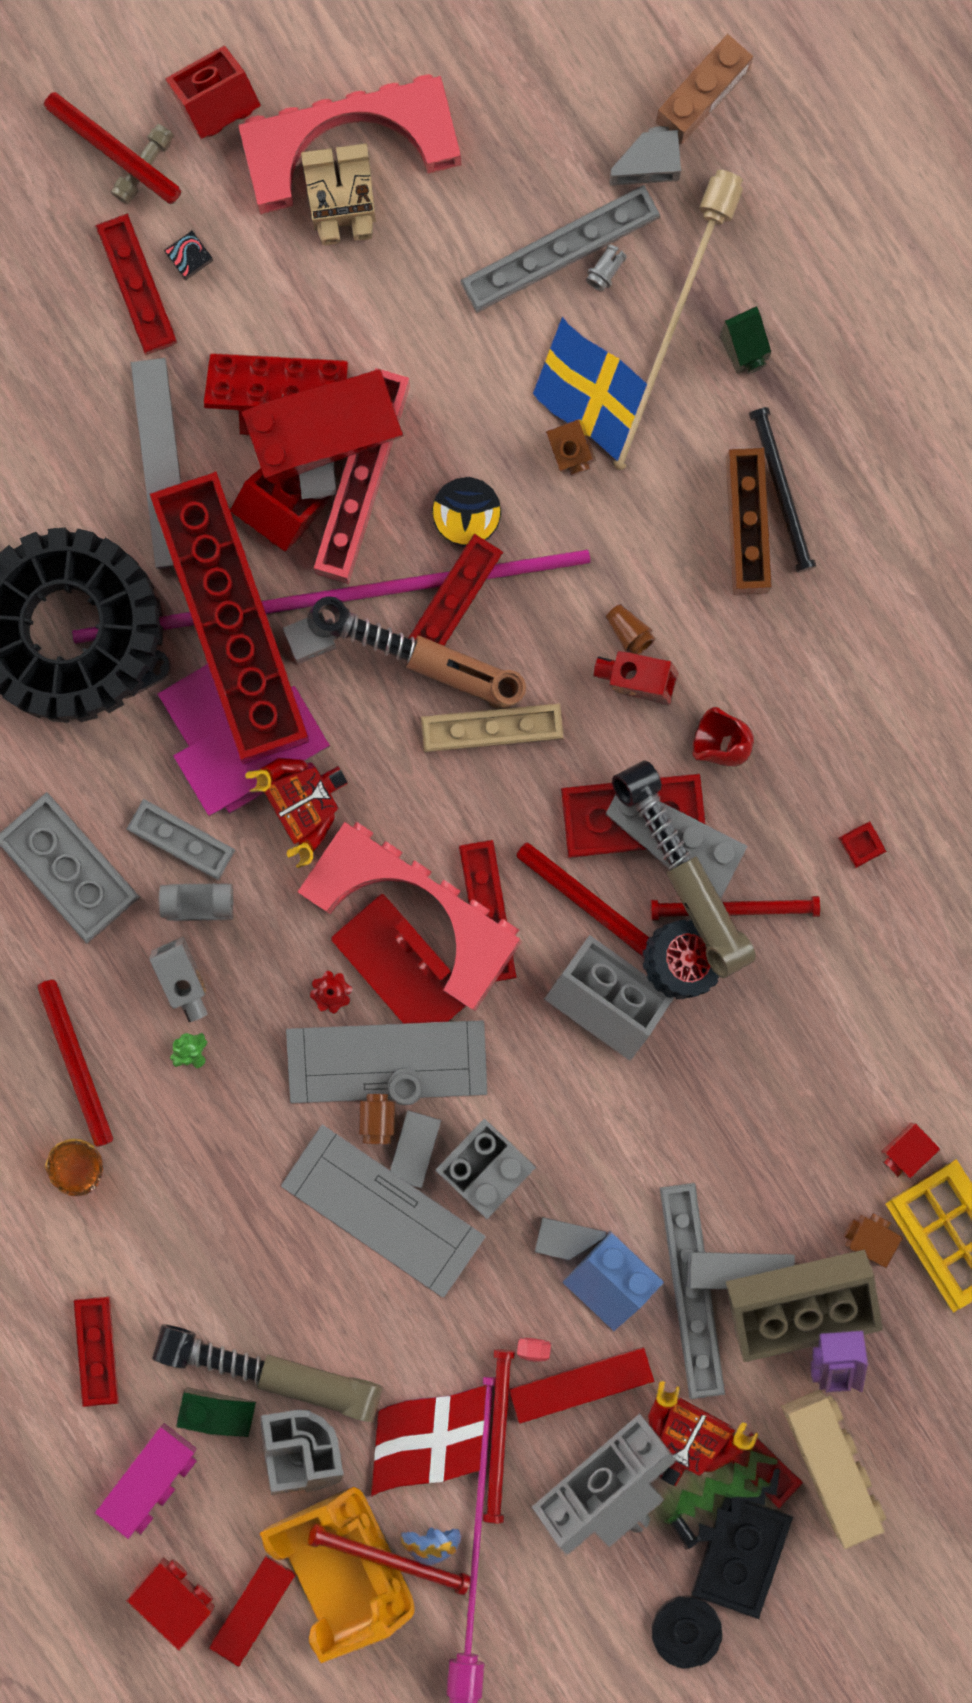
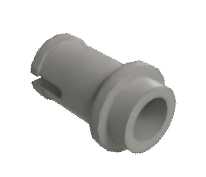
[586,245,627,291]

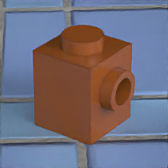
[546,419,596,476]
[844,1213,903,1268]

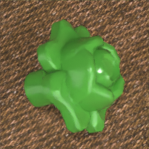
[170,1033,208,1068]

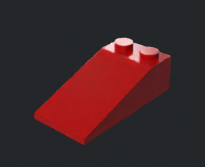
[242,369,404,484]

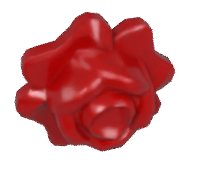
[310,971,353,1014]

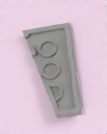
[605,795,747,899]

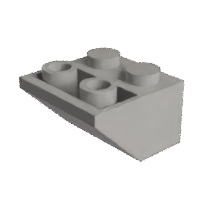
[436,1118,536,1219]

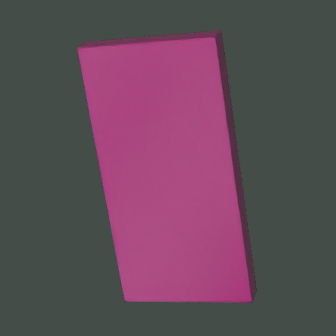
[158,664,264,814]
[173,685,330,817]

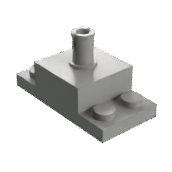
[532,1414,677,1555]

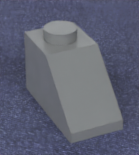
[610,126,681,185]

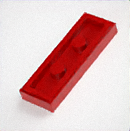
[73,1296,119,1407]
[209,1554,296,1667]

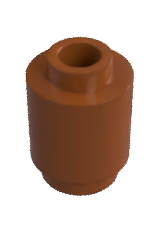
[359,1094,395,1144]

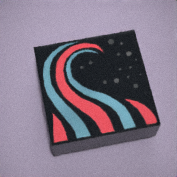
[164,231,213,281]

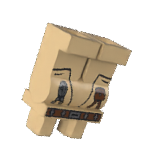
[301,143,376,246]

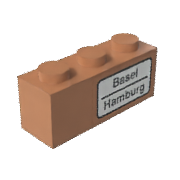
[656,33,754,145]

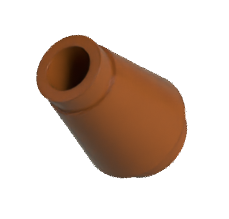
[605,604,655,655]

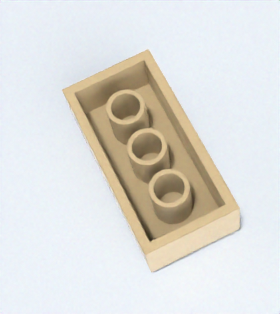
[781,1389,886,1549]

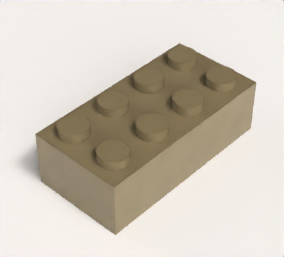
[726,1250,883,1362]

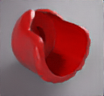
[692,707,754,767]

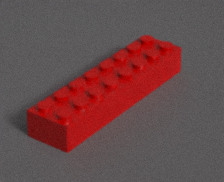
[150,471,309,765]

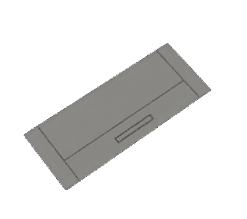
[286,1020,487,1103]
[281,1125,485,1297]

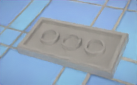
[0,792,140,944]

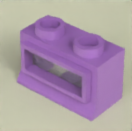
[811,1331,868,1392]

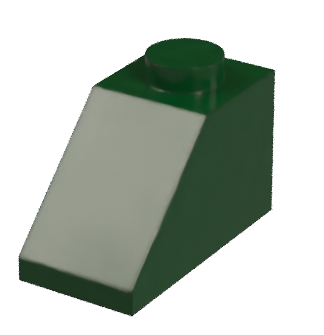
[719,306,772,374]
[176,1387,256,1437]

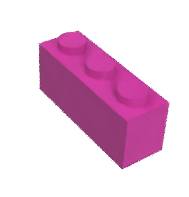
[95,1423,197,1539]

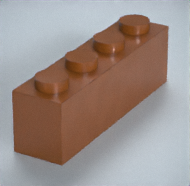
[726,448,772,595]

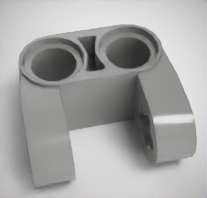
[159,884,233,921]

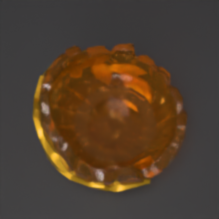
[45,1139,103,1196]

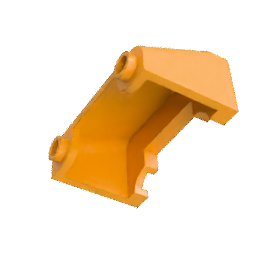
[259,1487,415,1664]

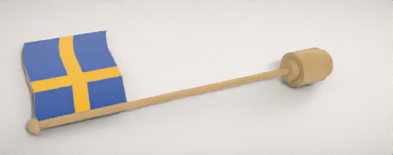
[533,170,743,470]

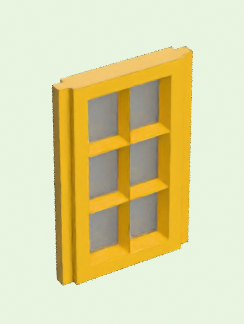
[885,1159,972,1313]

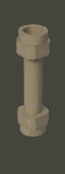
[111,124,174,204]

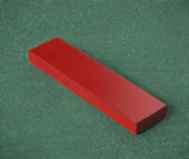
[95,213,178,355]
[408,533,503,646]
[459,840,517,982]
[509,1346,655,1424]

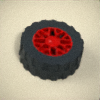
[643,919,719,999]

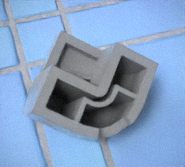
[261,1410,343,1495]

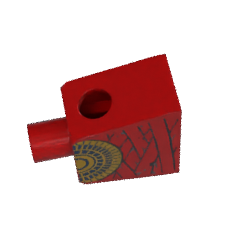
[593,651,678,706]

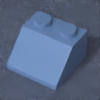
[562,1231,664,1331]

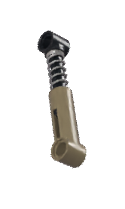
[612,760,756,978]
[152,1324,383,1422]

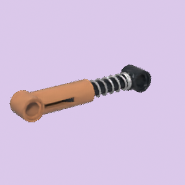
[307,596,526,709]

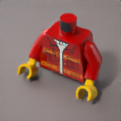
[245,758,348,868]
[648,1381,759,1486]

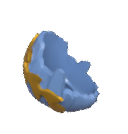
[401,1527,461,1565]

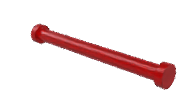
[650,896,820,921]
[483,1349,515,1524]
[308,1524,470,1596]

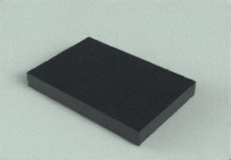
[691,1492,793,1619]

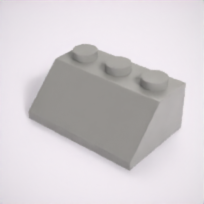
[544,935,674,1061]

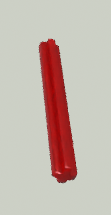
[44,92,182,204]
[516,842,649,957]
[37,979,113,1147]

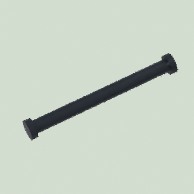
[749,407,817,573]

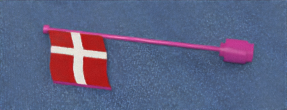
[371,1377,495,1703]

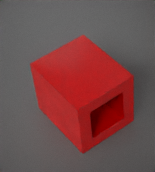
[881,1122,940,1178]

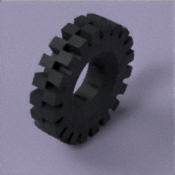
[0,527,164,723]

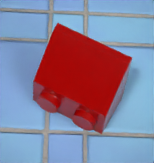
[165,45,261,139]
[230,468,332,552]
[127,1557,215,1651]

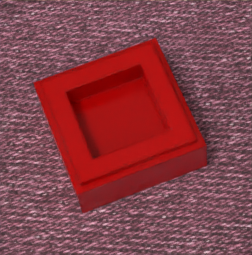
[838,821,887,869]

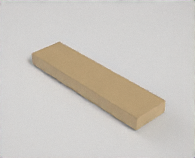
[421,703,563,753]

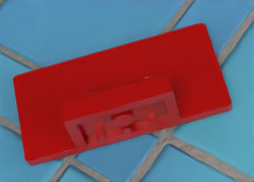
[203,353,348,435]
[331,894,466,1024]

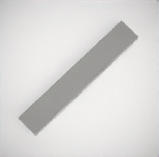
[460,185,660,313]
[131,358,181,569]
[659,1183,725,1399]

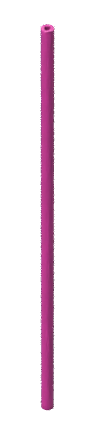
[72,550,591,644]

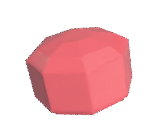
[517,1337,551,1362]

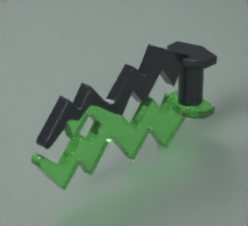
[665,1450,780,1550]

